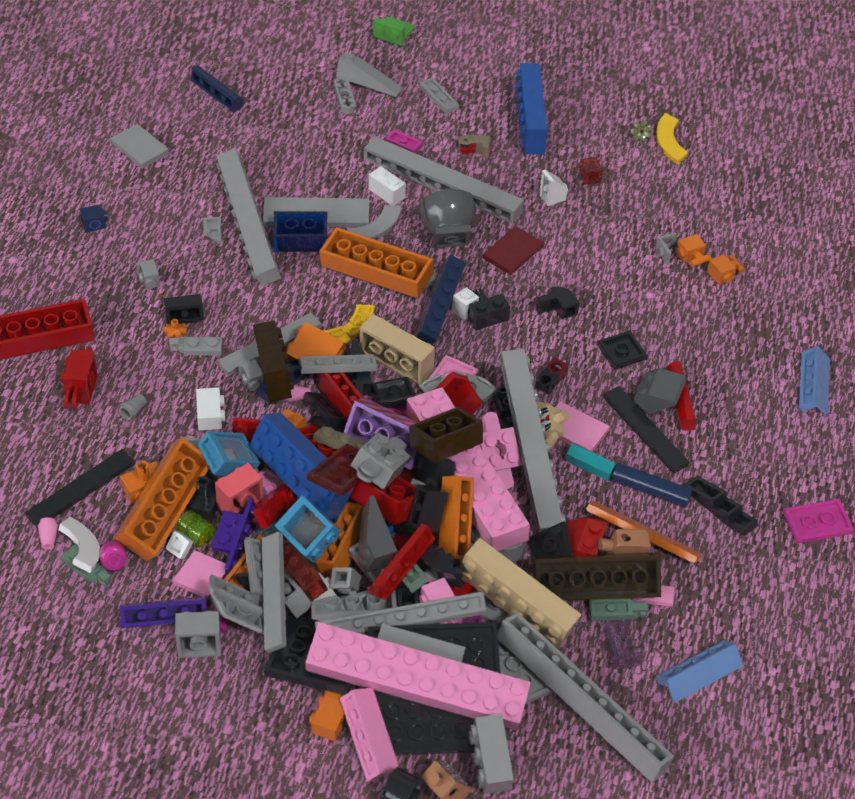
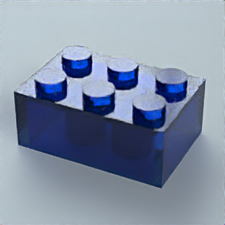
[273,211,328,252]

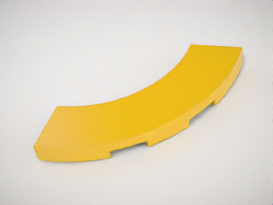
[656,113,688,164]
[323,304,375,343]

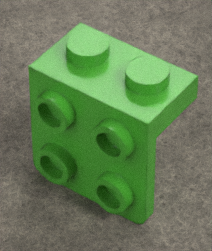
[373,17,414,46]

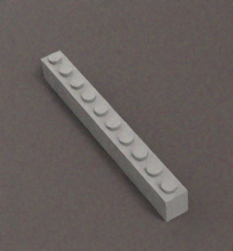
[364,136,524,224]
[216,148,281,286]
[500,349,566,533]
[498,612,675,783]

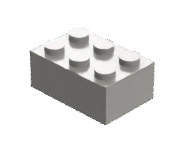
[469,714,514,794]

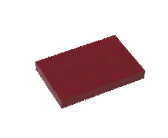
[483,226,544,275]

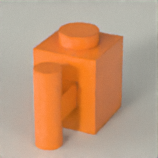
[676,234,711,267]
[707,254,745,285]

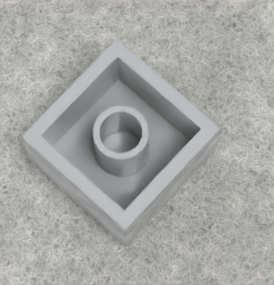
[175,610,221,658]

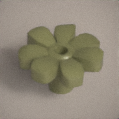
[631,120,652,142]

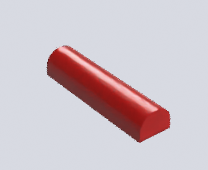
[666,361,696,431]

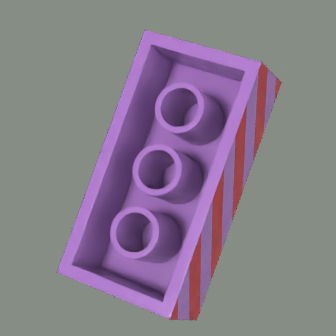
[343,398,420,470]

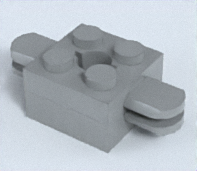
[350,433,411,489]

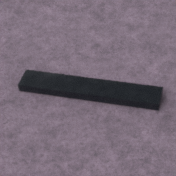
[603,386,689,474]
[25,449,135,528]

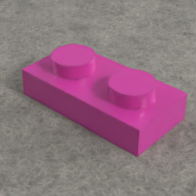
[385,129,423,154]

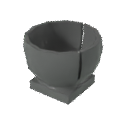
[419,189,476,248]

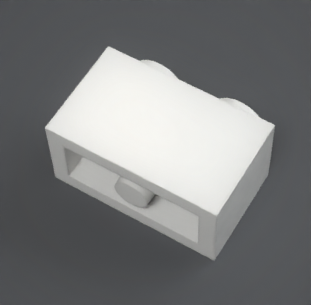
[369,166,406,205]
[196,388,225,430]

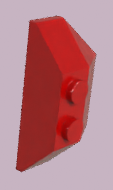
[566,515,610,555]

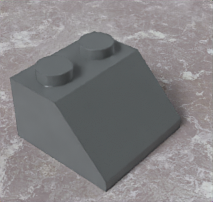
[634,368,687,415]

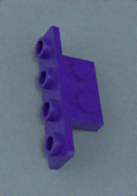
[211,498,256,575]

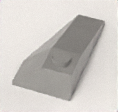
[336,53,403,97]
[311,586,397,621]

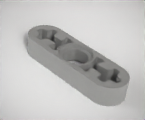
[334,78,355,114]

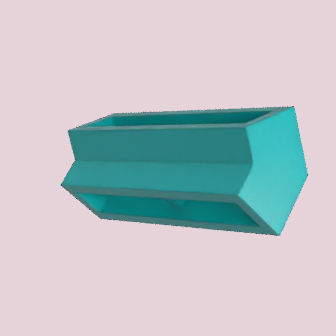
[566,443,617,481]

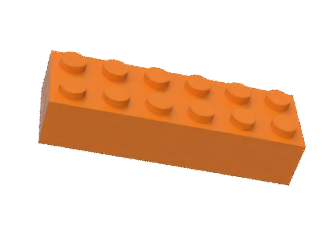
[319,227,434,298]
[114,437,210,561]

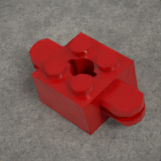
[61,346,98,409]

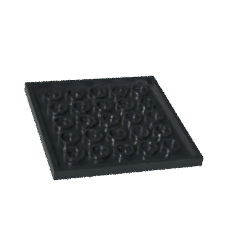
[367,622,505,756]

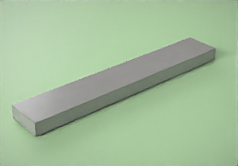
[218,313,322,376]
[262,532,286,653]

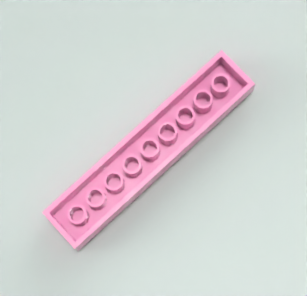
[407,387,530,551]
[306,622,531,731]

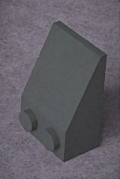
[358,495,397,573]

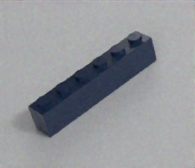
[414,254,466,345]

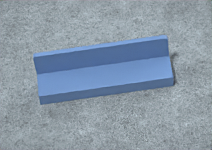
[799,346,830,414]
[656,640,743,702]

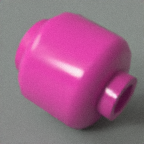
[99,541,127,571]

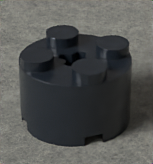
[379,766,424,799]

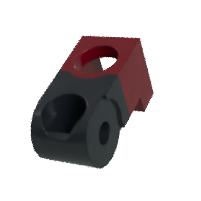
[536,357,568,394]

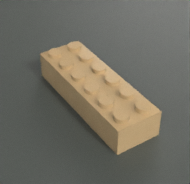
[459,538,582,649]

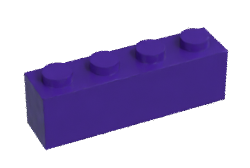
[119,597,207,628]

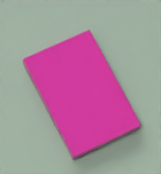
[783,499,854,544]

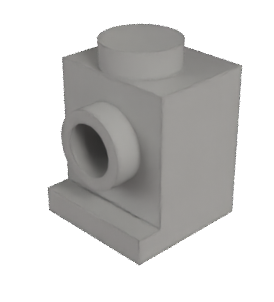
[136,259,160,289]
[238,359,264,391]
[330,567,361,594]

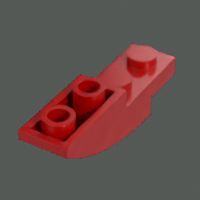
[253,483,299,529]

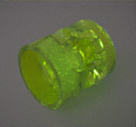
[176,510,215,547]

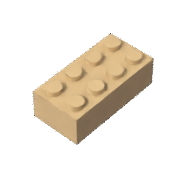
[360,314,435,385]

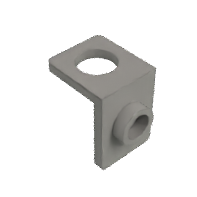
[656,232,677,265]

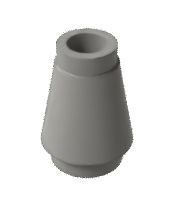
[119,394,146,420]

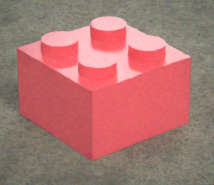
[215,463,264,514]

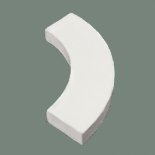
[58,517,100,573]

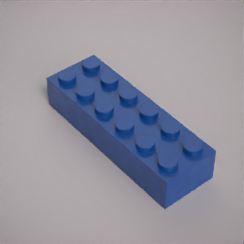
[515,63,547,154]
[249,412,354,519]

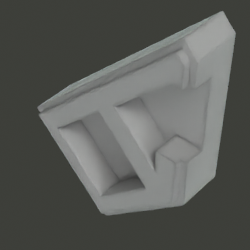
[203,217,222,244]

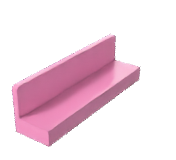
[340,688,399,782]

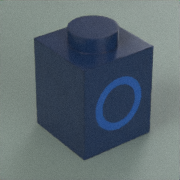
[80,204,108,233]

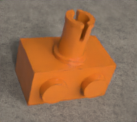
[120,461,159,504]

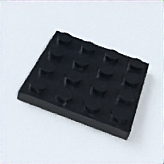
[264,613,368,695]

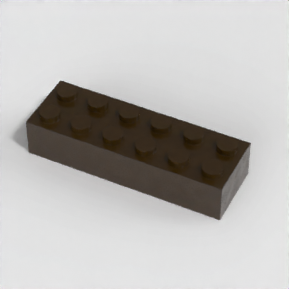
[533,553,661,600]

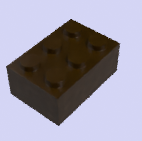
[409,407,483,463]

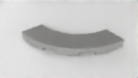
[347,205,401,239]
[418,372,498,403]

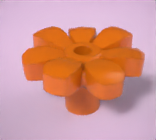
[163,319,187,339]

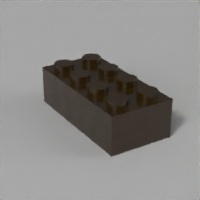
[253,320,294,402]

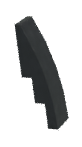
[684,476,758,536]

